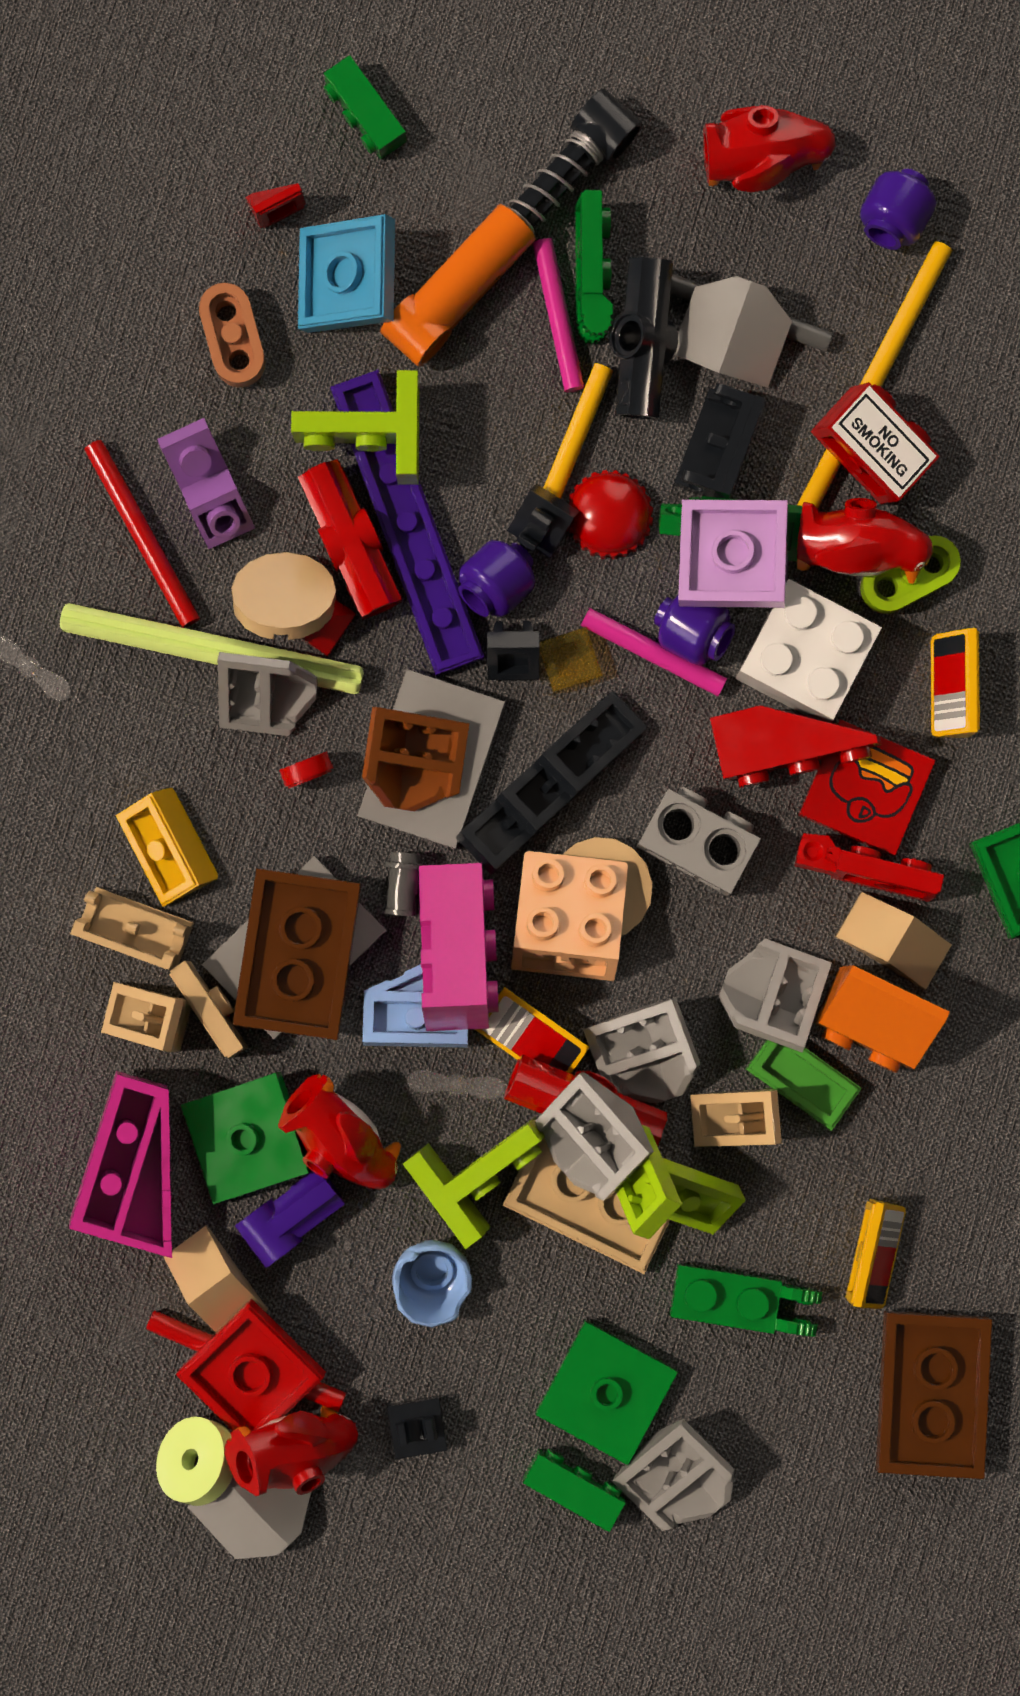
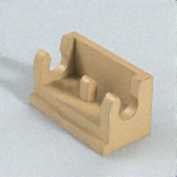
[70,887,194,970]

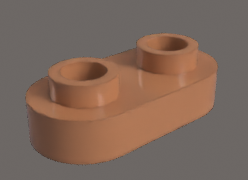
[199,283,266,387]

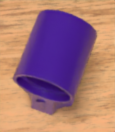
[235,1172,346,1268]

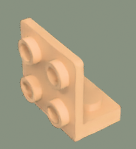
[511,851,628,981]

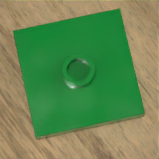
[181,1071,312,1204]
[535,1320,678,1465]

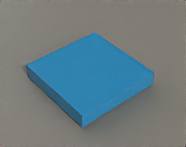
[298,214,395,333]

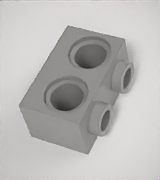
[636,786,761,896]

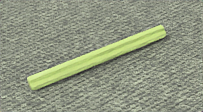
[60,603,364,694]

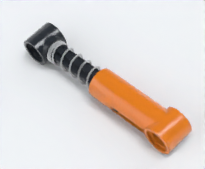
[380,88,643,367]

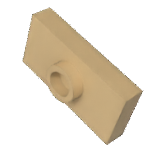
[169,960,248,1058]

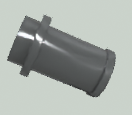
[384,852,422,916]

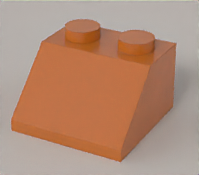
[813,965,950,1073]

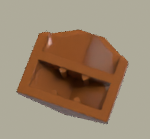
[362,707,470,811]

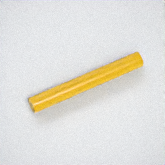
[543,363,613,499]

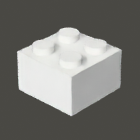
[735,579,882,723]

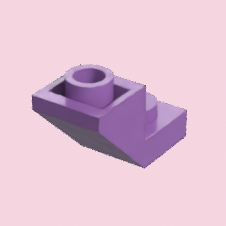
[157,418,255,549]

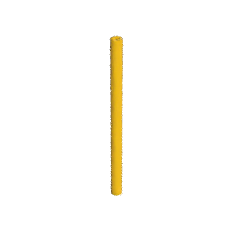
[797,241,952,509]

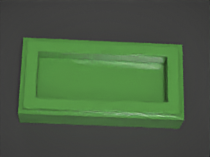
[745,1040,862,1131]

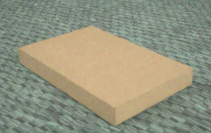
[503,1137,670,1274]

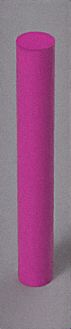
[533,238,585,393]
[581,608,728,697]

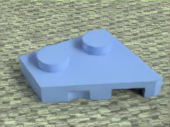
[362,964,468,1048]

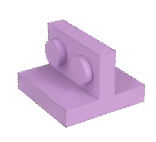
[678,500,788,608]

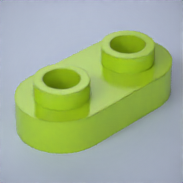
[860,535,961,614]

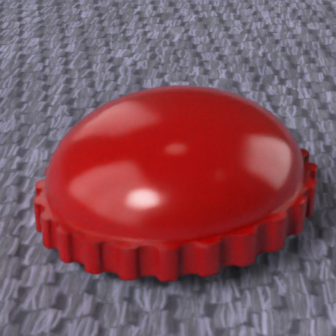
[569,470,653,559]

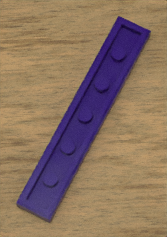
[330,370,484,677]

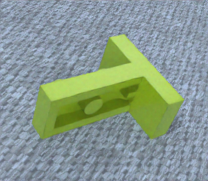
[291,370,420,485]
[403,1116,545,1249]
[616,1125,746,1239]

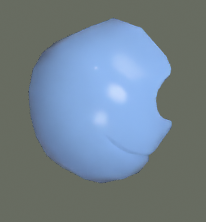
[392,1240,472,1328]

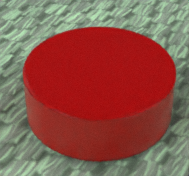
[279,751,334,788]

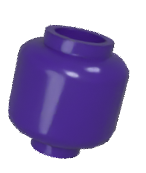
[860,169,937,250]
[458,540,535,617]
[654,595,735,666]

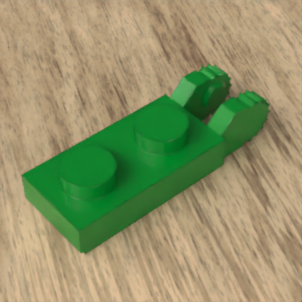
[575,190,613,345]
[670,1263,823,1337]

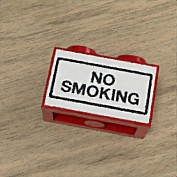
[810,382,939,504]

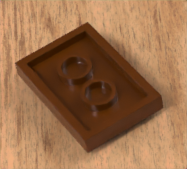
[233,868,362,1040]
[876,1311,992,1479]

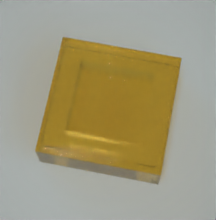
[539,627,603,694]

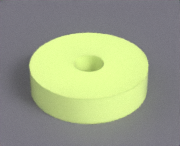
[156,1417,233,1506]

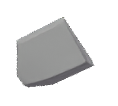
[674,276,792,388]
[217,652,318,736]
[719,939,832,1052]
[583,997,701,1104]
[535,1072,654,1201]
[612,1419,735,1531]
[188,1477,311,1559]

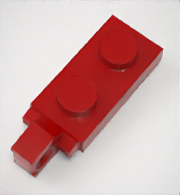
[795,833,944,902]

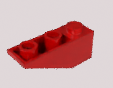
[710,705,882,788]

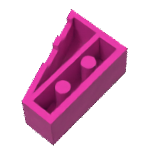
[419,863,499,1031]
[69,1070,172,1258]

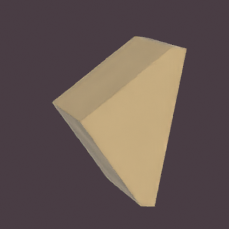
[835,892,952,990]
[101,982,191,1052]
[690,1088,782,1147]
[164,1225,268,1332]

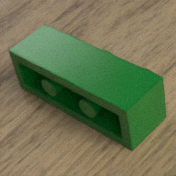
[323,55,407,160]
[523,1449,625,1532]

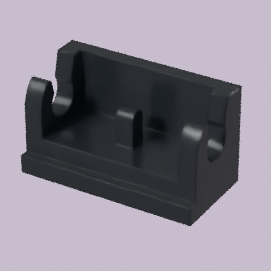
[673,383,766,499]

